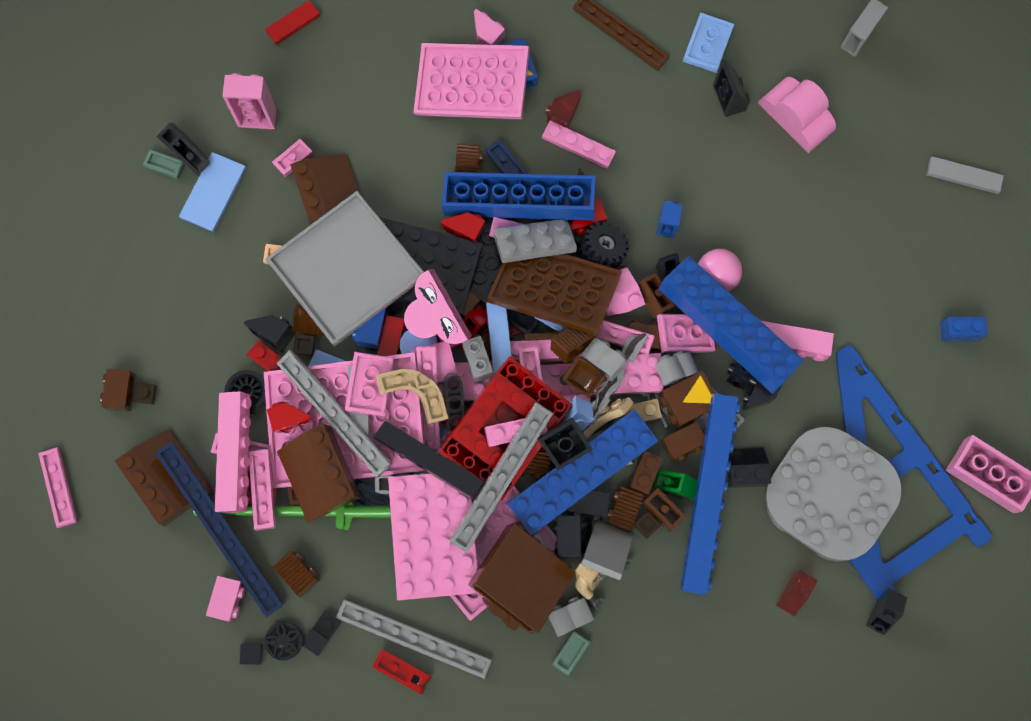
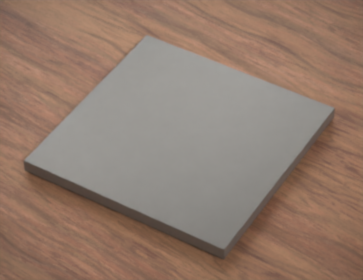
[265,191,424,347]

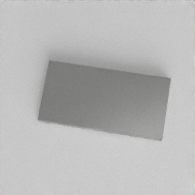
[581,520,633,580]

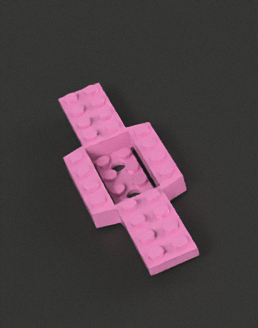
[438,340,664,402]

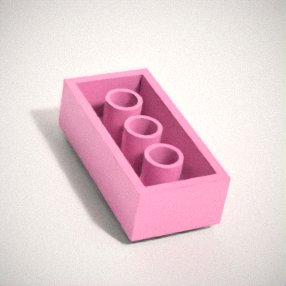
[222,73,277,129]
[945,435,1031,514]

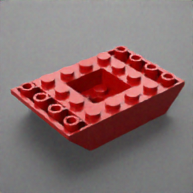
[438,356,572,501]

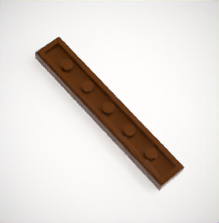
[573,0,669,71]

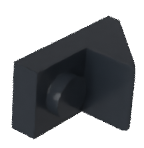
[302,611,341,656]

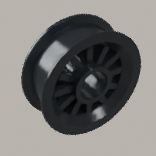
[224,370,266,414]

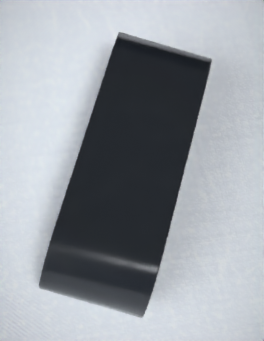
[443,373,465,431]

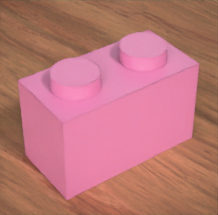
[206,576,246,622]

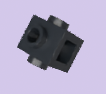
[726,361,755,390]

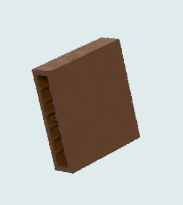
[468,523,576,634]

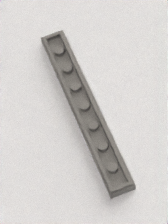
[277,350,393,477]
[449,402,553,553]
[336,599,492,679]

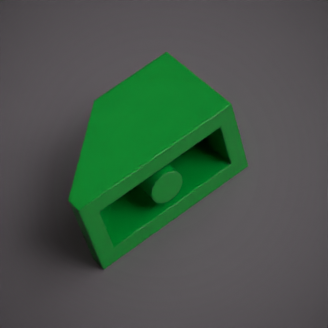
[651,470,697,500]

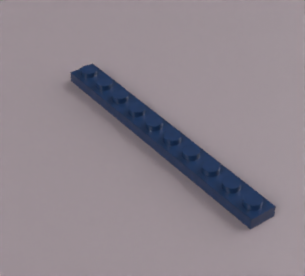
[154,441,284,617]

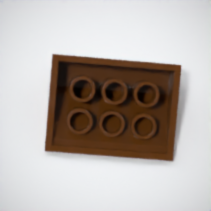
[290,154,359,225]
[277,424,361,523]
[115,429,213,526]

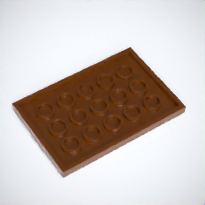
[487,254,622,336]

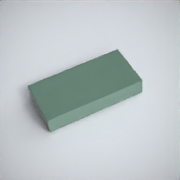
[143,149,185,179]
[552,631,590,676]

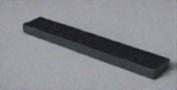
[374,421,484,500]

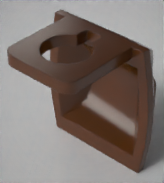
[562,356,606,397]

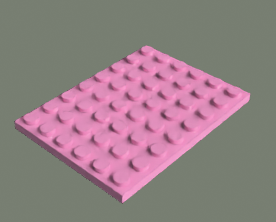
[264,352,425,489]

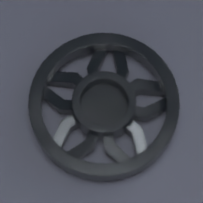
[265,622,303,660]

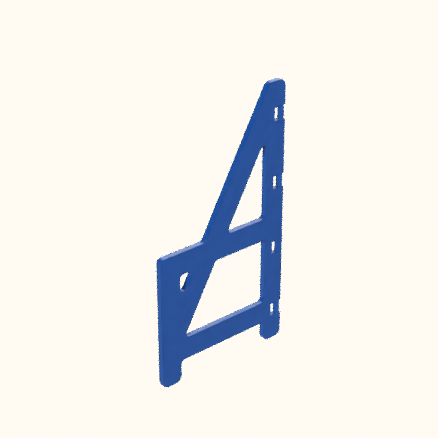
[836,345,992,601]

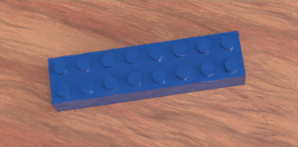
[441,172,596,220]
[658,256,804,394]
[506,409,658,536]

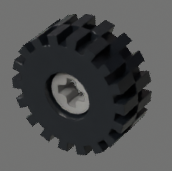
[579,222,630,269]

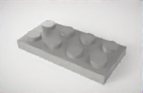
[493,219,577,263]

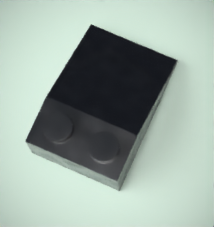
[713,60,750,117]

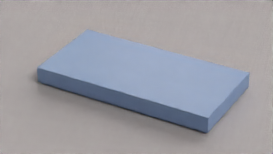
[179,152,247,232]

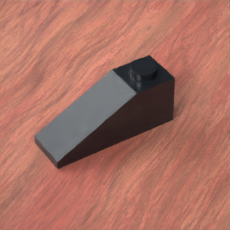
[156,123,211,176]

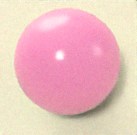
[698,249,742,292]

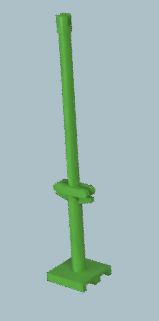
[193,502,391,530]

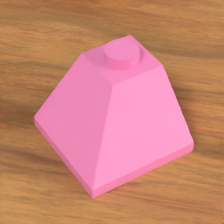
[606,267,645,317]

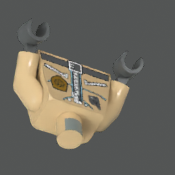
[575,557,632,610]

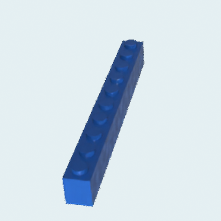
[680,393,740,595]

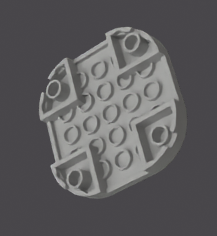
[764,427,901,562]

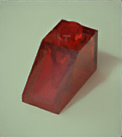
[545,89,582,128]
[776,570,818,616]

